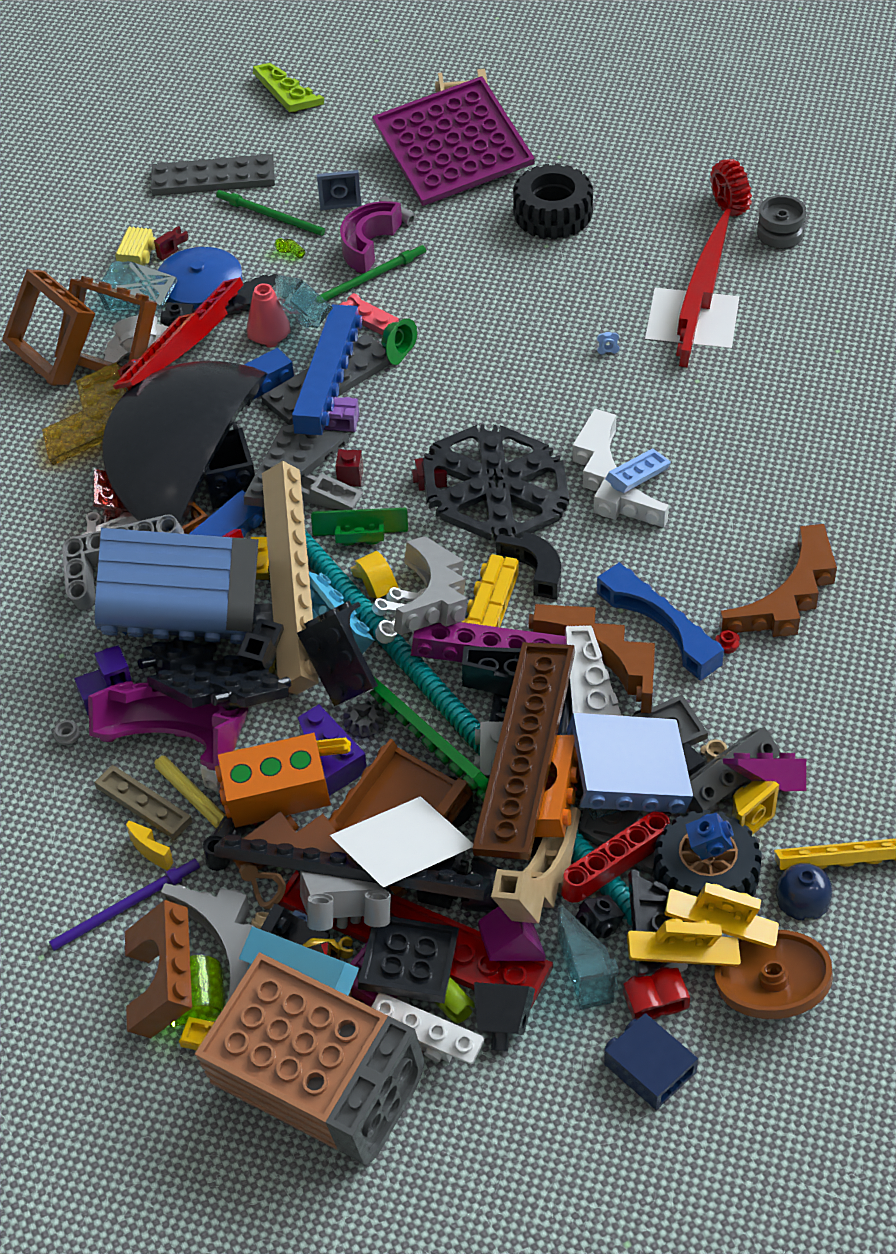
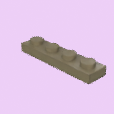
[94,765,192,840]

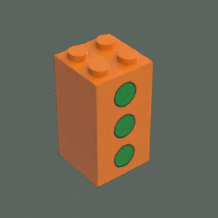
[215,733,331,827]

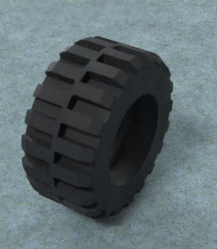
[513,164,593,240]

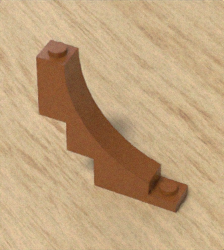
[529,604,655,713]

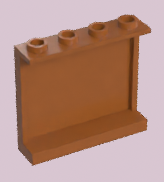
[330,738,473,830]

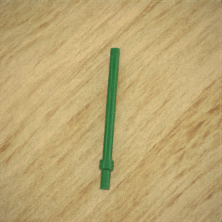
[216,190,325,236]
[314,245,426,305]

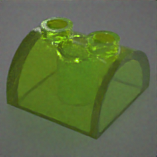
[169,955,226,1027]

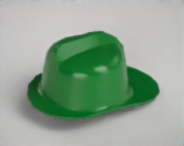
[381,318,418,365]

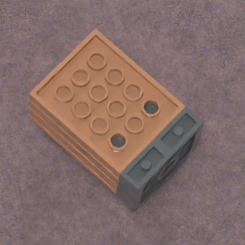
[195,952,424,1165]

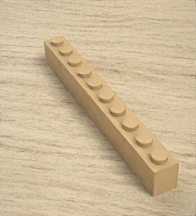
[262,461,319,695]

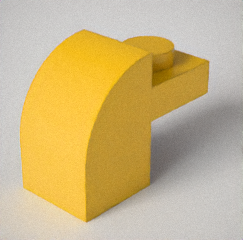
[350,551,399,599]

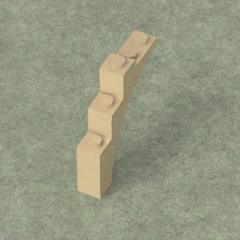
[491,807,581,924]

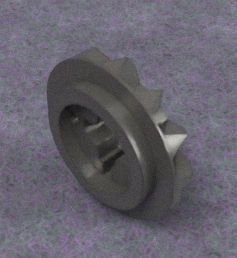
[343,700,385,737]

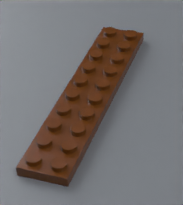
[472,642,575,860]

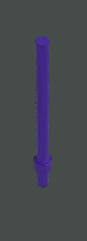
[49,858,200,951]

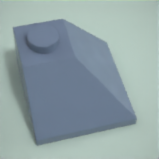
[317,170,362,210]

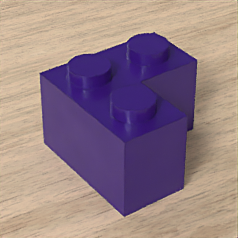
[74,645,132,716]

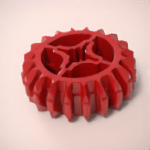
[710,159,752,217]

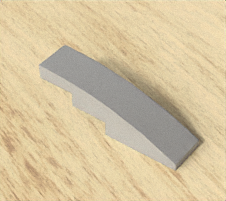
[300,473,363,510]

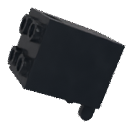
[204,422,255,509]

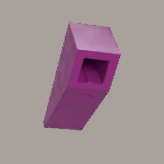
[723,752,807,792]

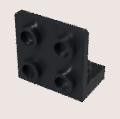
[261,903,330,945]

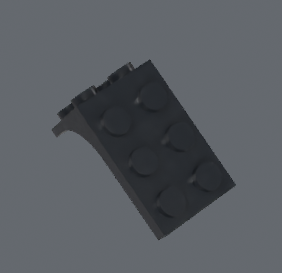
[297,601,378,707]

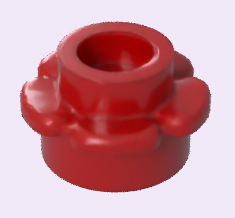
[715,630,740,654]

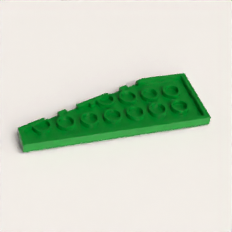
[369,676,489,802]

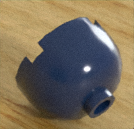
[776,863,832,921]

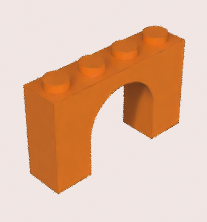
[535,735,579,837]

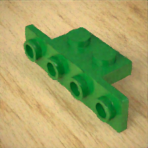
[311,507,408,546]

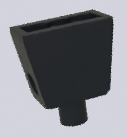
[474,982,535,1052]

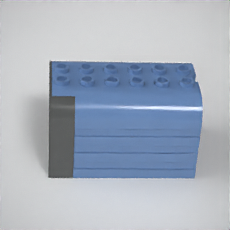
[95,528,259,644]

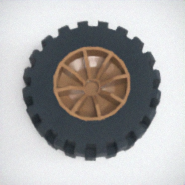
[653,810,762,897]

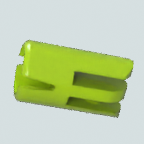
[434,977,475,1024]

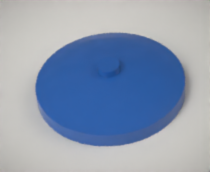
[156,247,243,310]

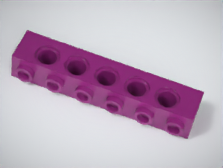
[411,622,566,662]

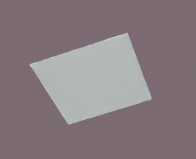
[645,288,740,348]
[330,796,473,887]

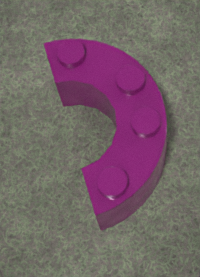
[340,201,402,273]

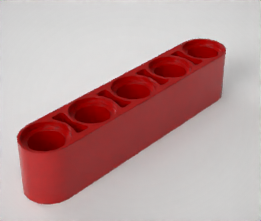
[561,812,670,903]

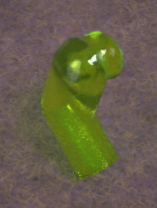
[274,238,306,259]

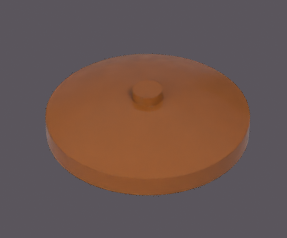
[715,930,833,1019]

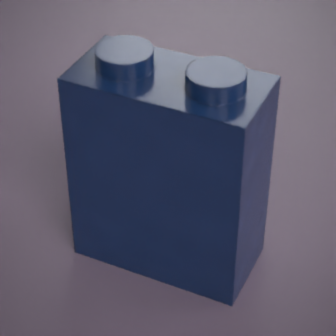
[604,1013,698,1111]

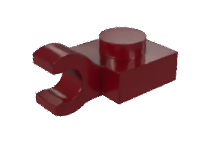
[154,226,189,261]

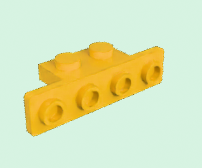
[665,882,779,949]
[627,919,741,967]

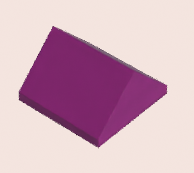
[478,906,546,961]

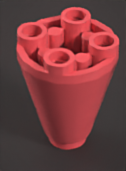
[247,283,291,348]

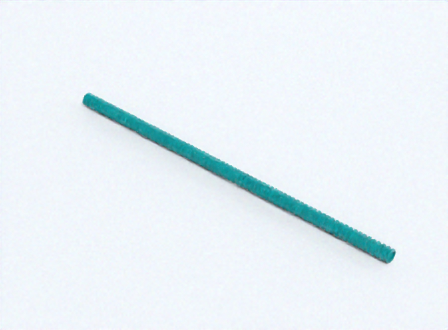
[305,530,632,925]

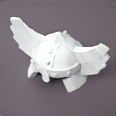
[104,315,168,364]

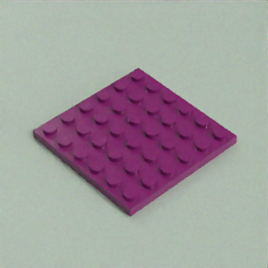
[372,76,535,206]

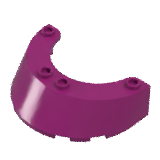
[88,678,249,771]

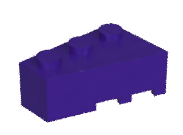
[298,704,367,796]

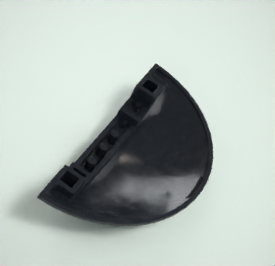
[102,361,268,532]

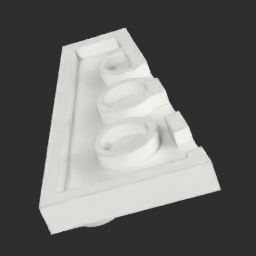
[565,626,623,716]

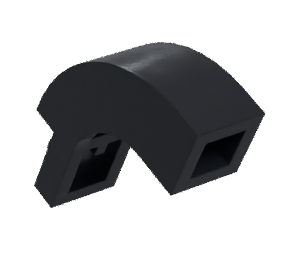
[496,532,561,600]

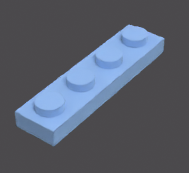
[605,449,671,493]

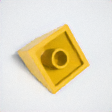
[732,781,779,835]

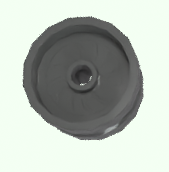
[757,195,807,248]

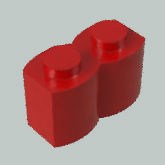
[623,967,690,1020]

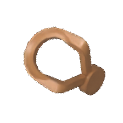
[239,863,286,909]

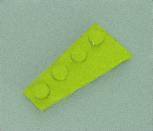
[253,63,324,112]

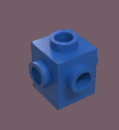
[685,812,734,860]

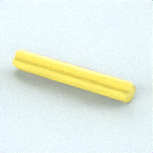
[154,755,226,828]

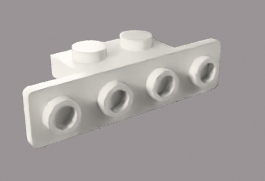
[372,993,484,1064]

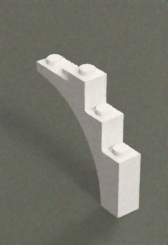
[573,409,669,528]

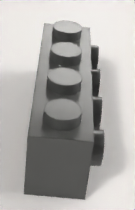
[688,727,781,813]

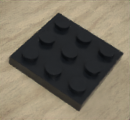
[358,916,459,1004]

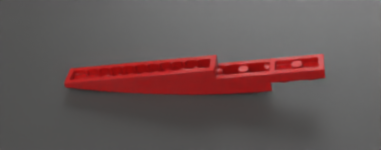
[676,209,730,368]
[113,277,244,390]

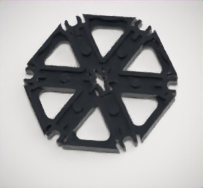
[422,424,570,541]

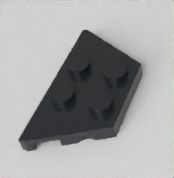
[628,869,685,977]

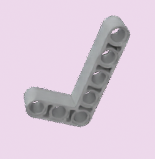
[62,515,185,610]

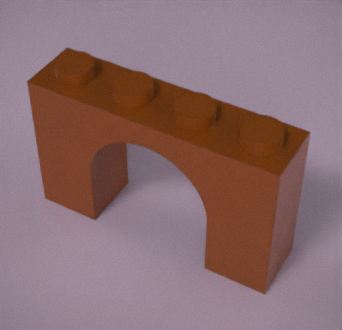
[125,900,192,1039]

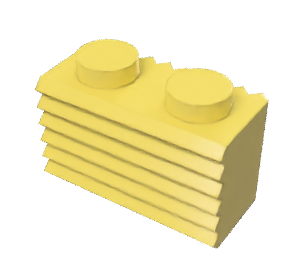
[115,226,156,270]

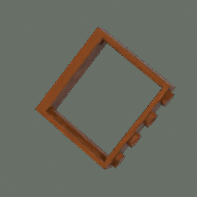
[2,269,95,386]
[54,276,157,379]

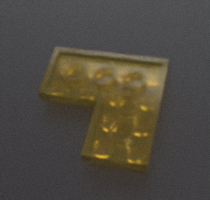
[42,362,127,465]

